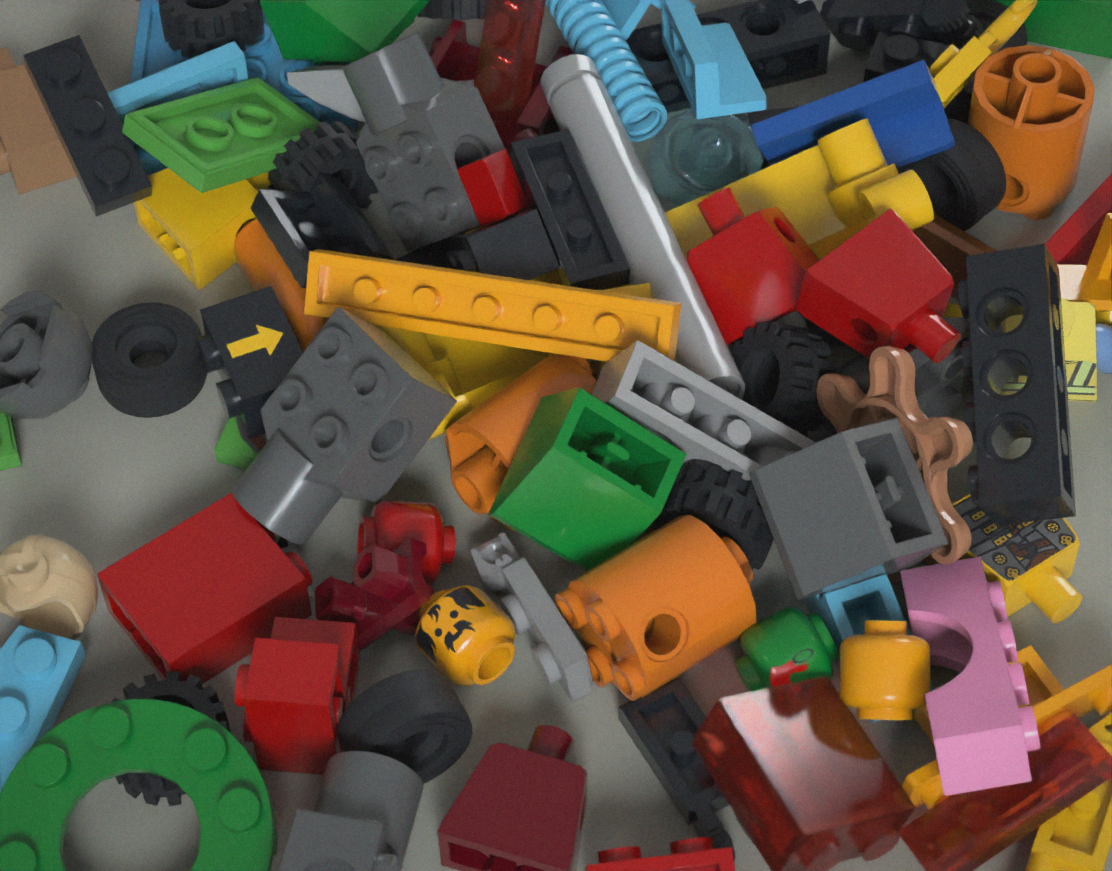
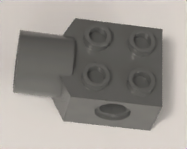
[342,32,528,252]
[232,307,457,545]
[278,751,423,871]

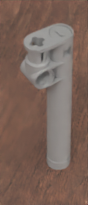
[540,55,745,400]

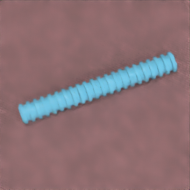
[543,0,667,142]

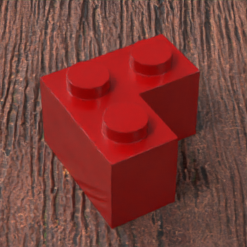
[235,617,361,775]

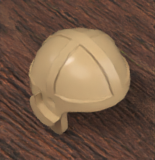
[0,535,98,640]

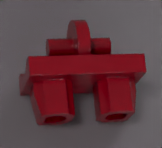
[315,537,434,652]

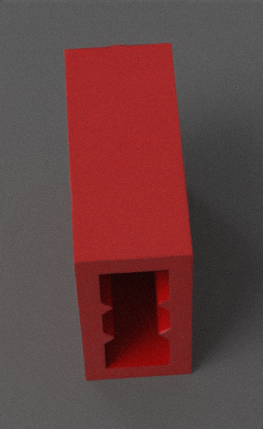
[97,492,313,684]

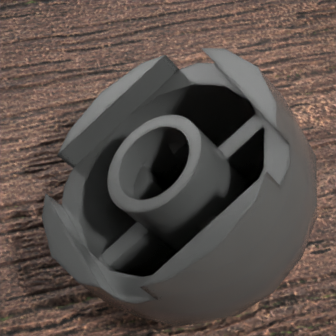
[0,291,93,419]

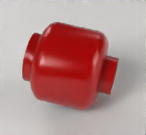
[357,501,456,585]

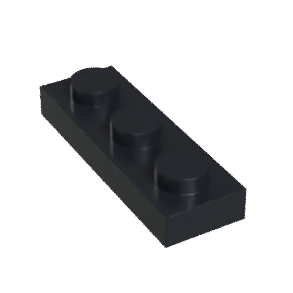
[23,35,152,217]
[510,129,630,291]

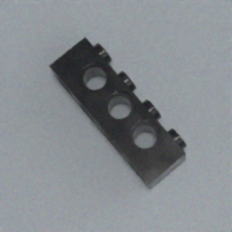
[626,0,831,113]
[958,244,1076,526]

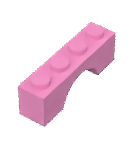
[900,556,1040,796]

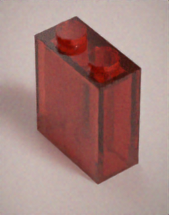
[691,676,916,871]

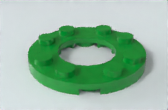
[0,699,278,871]

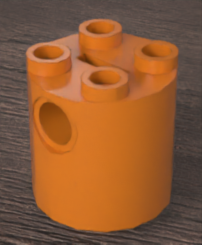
[967,45,1095,220]
[445,354,597,532]
[555,515,756,701]

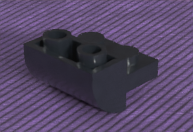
[250,173,395,288]

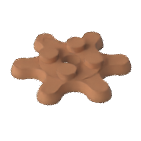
[816,346,973,584]

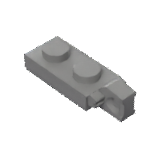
[470,532,594,702]

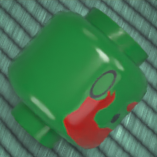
[733,606,840,707]

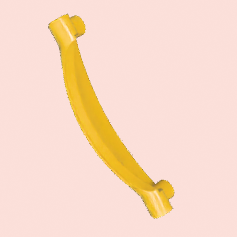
[378,118,934,441]

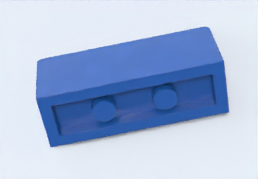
[751,60,955,168]

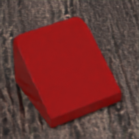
[457,148,529,227]

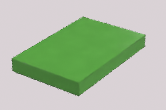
[122,77,321,193]

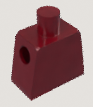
[437,725,588,871]

